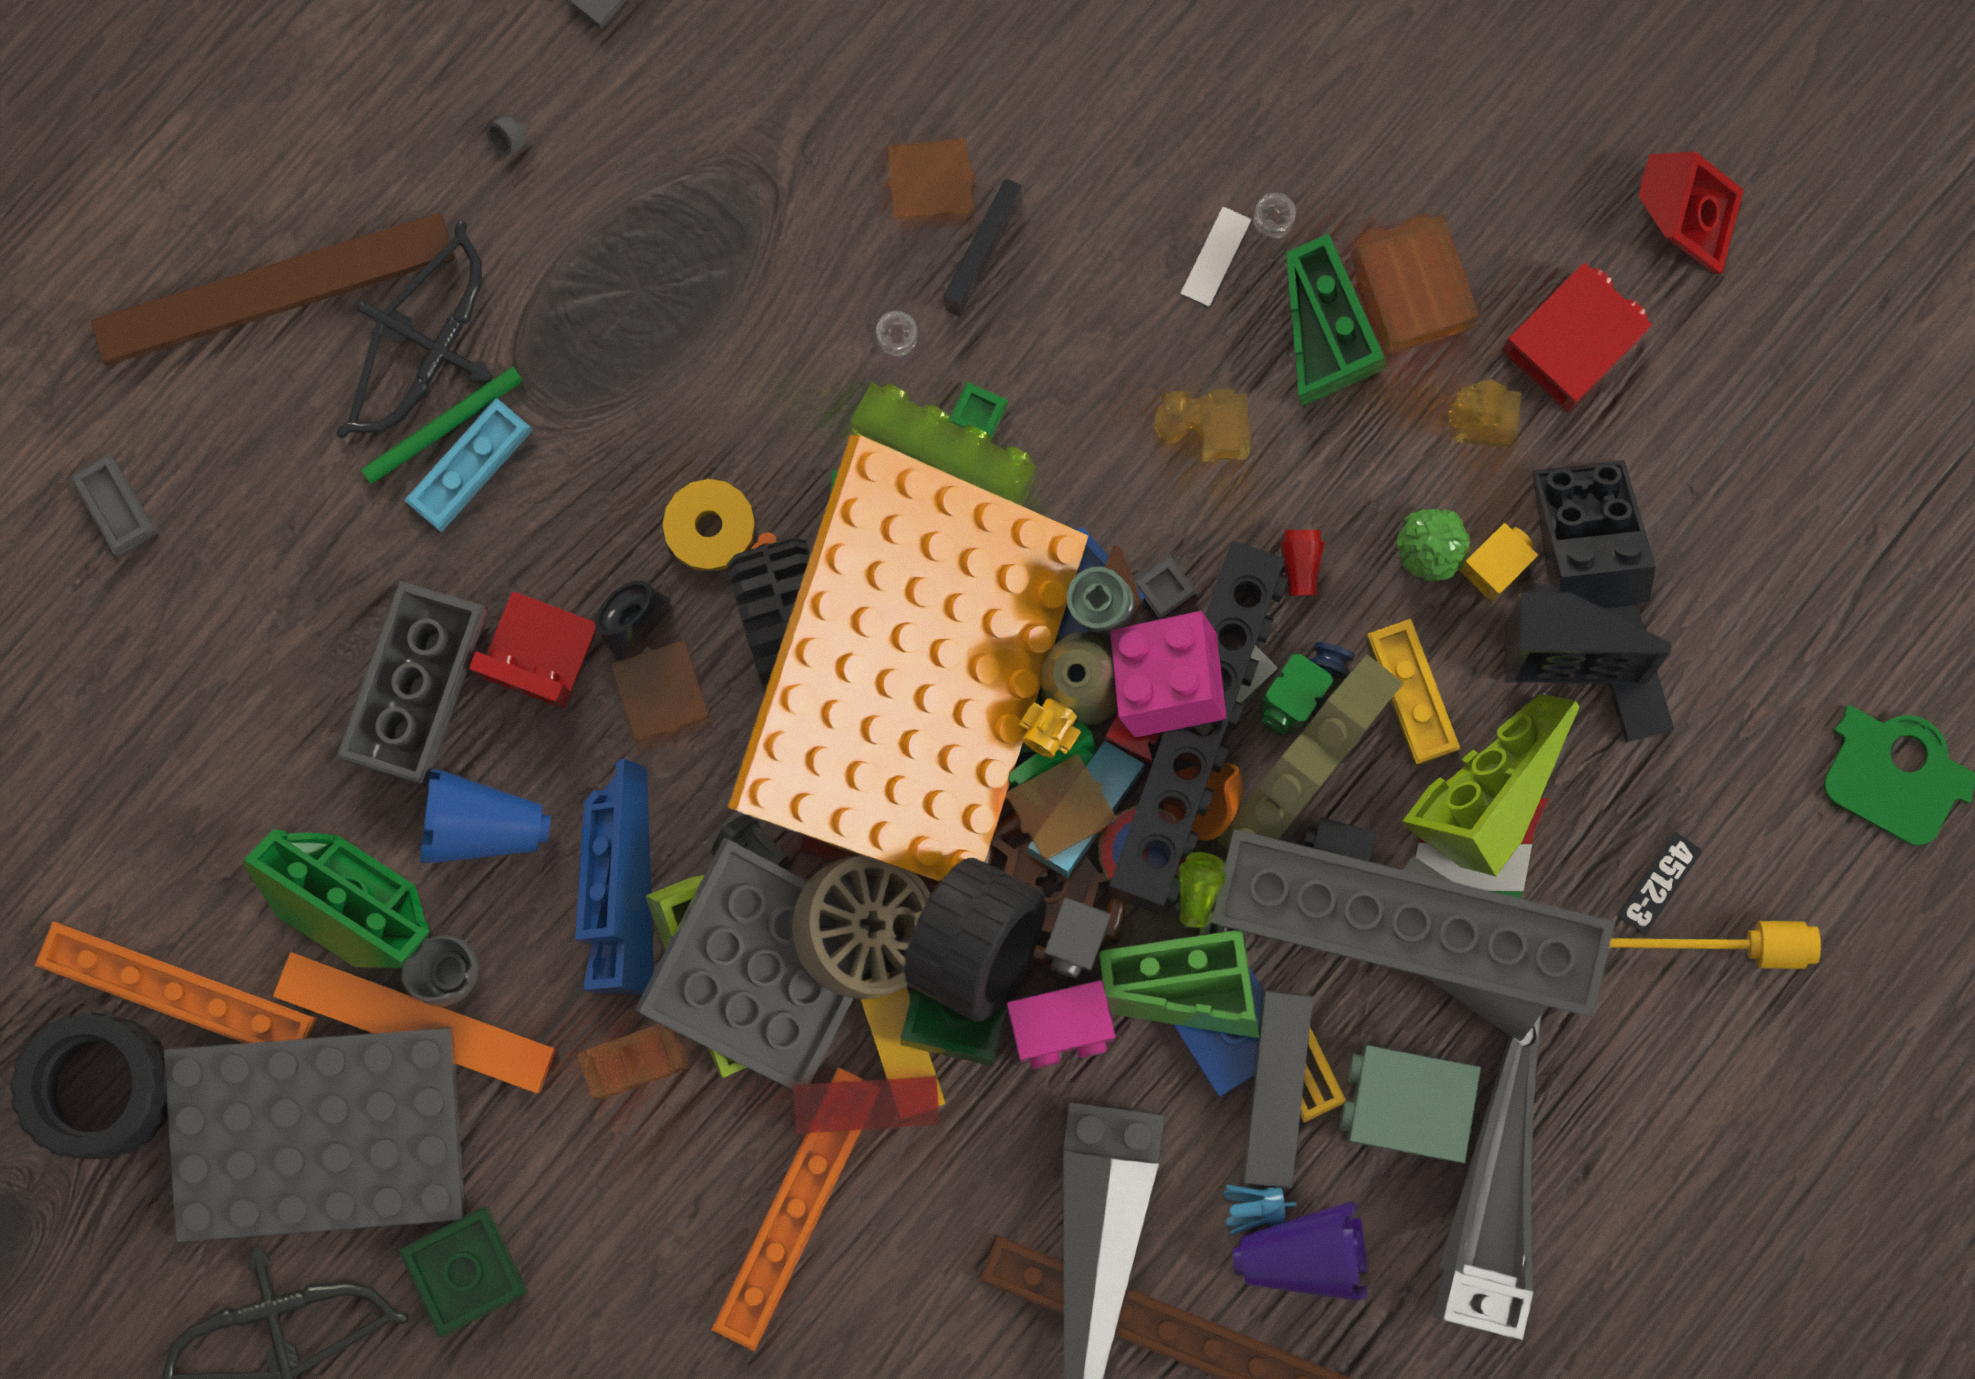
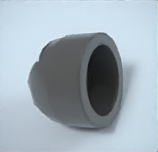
[486,116,527,156]

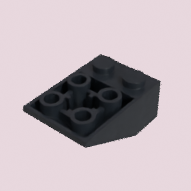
[1533,460,1656,607]

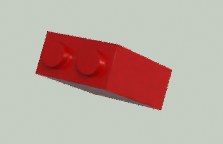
[1501,262,1652,413]

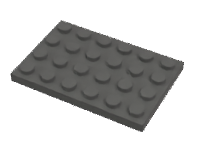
[164,1027,466,1242]

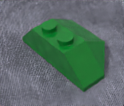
[243,829,429,968]

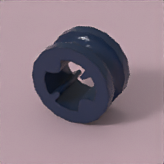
[1309,642,1354,678]

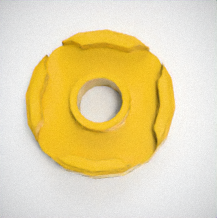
[663,479,756,571]

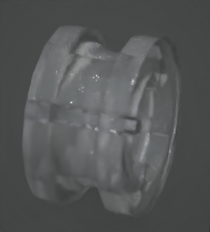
[1253,192,1296,239]
[876,310,918,356]

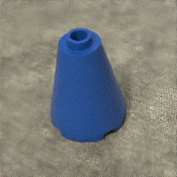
[420,769,551,864]

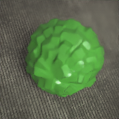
[1396,509,1471,582]

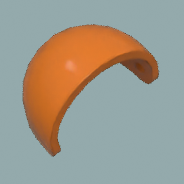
[1163,763,1243,841]

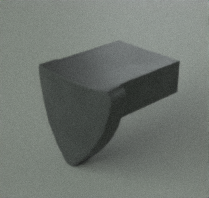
[711,814,788,866]

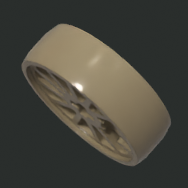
[792,854,931,999]

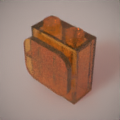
[1351,213,1479,356]

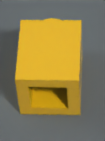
[1459,523,1538,602]

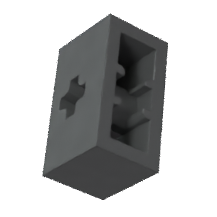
[1044,898,1111,980]

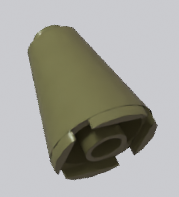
[1039,632,1118,726]

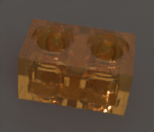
[577,1023,690,1100]

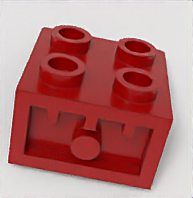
[469,592,597,710]

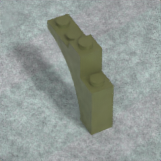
[1216,654,1403,850]

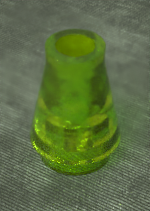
[1179,852,1227,927]

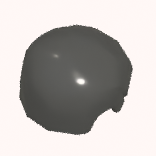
[401,934,479,1006]

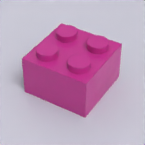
[1110,611,1227,738]
[1007,980,1115,1070]

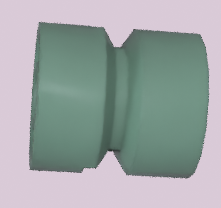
[1067,567,1136,635]

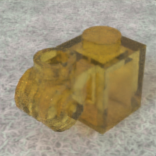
[1449,380,1522,448]
[1154,388,1251,461]

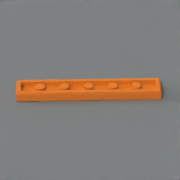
[34,921,318,1043]
[273,952,556,1094]
[711,1067,882,1351]

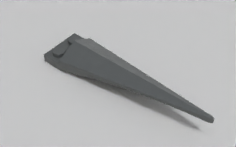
[1433,1016,1541,1340]
[1063,1102,1164,1379]

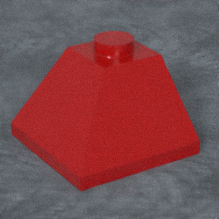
[1638,151,1744,274]

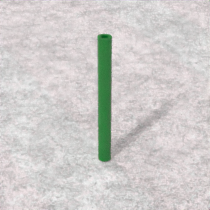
[361,366,523,484]

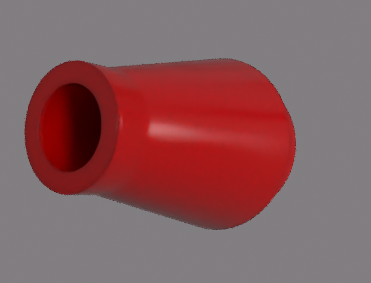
[1279,530,1326,596]

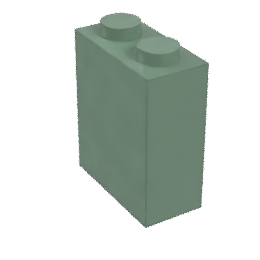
[1339,1045,1481,1163]

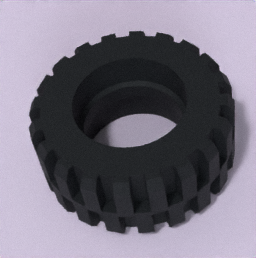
[727,537,811,694]

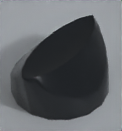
[595,580,671,662]

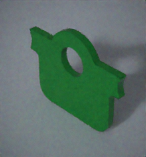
[1823,705,1975,846]

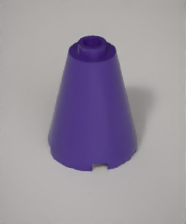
[1233,1202,1368,1301]

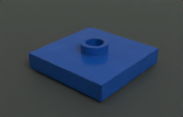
[1172,967,1264,1098]

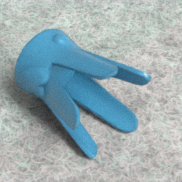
[1223,1185,1297,1235]

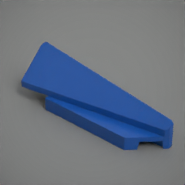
[575,759,654,996]

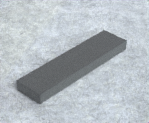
[1242,990,1313,1188]

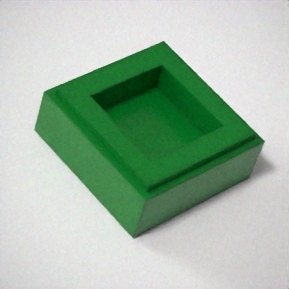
[948,382,1009,444]

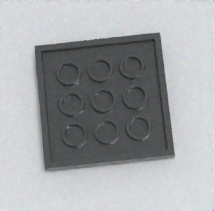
[635,838,870,1095]

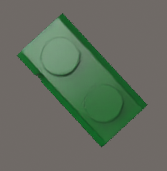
[1258,653,1333,737]

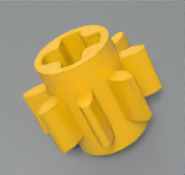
[1019,699,1081,758]

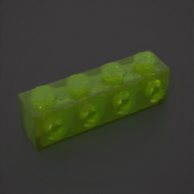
[850,382,1036,506]

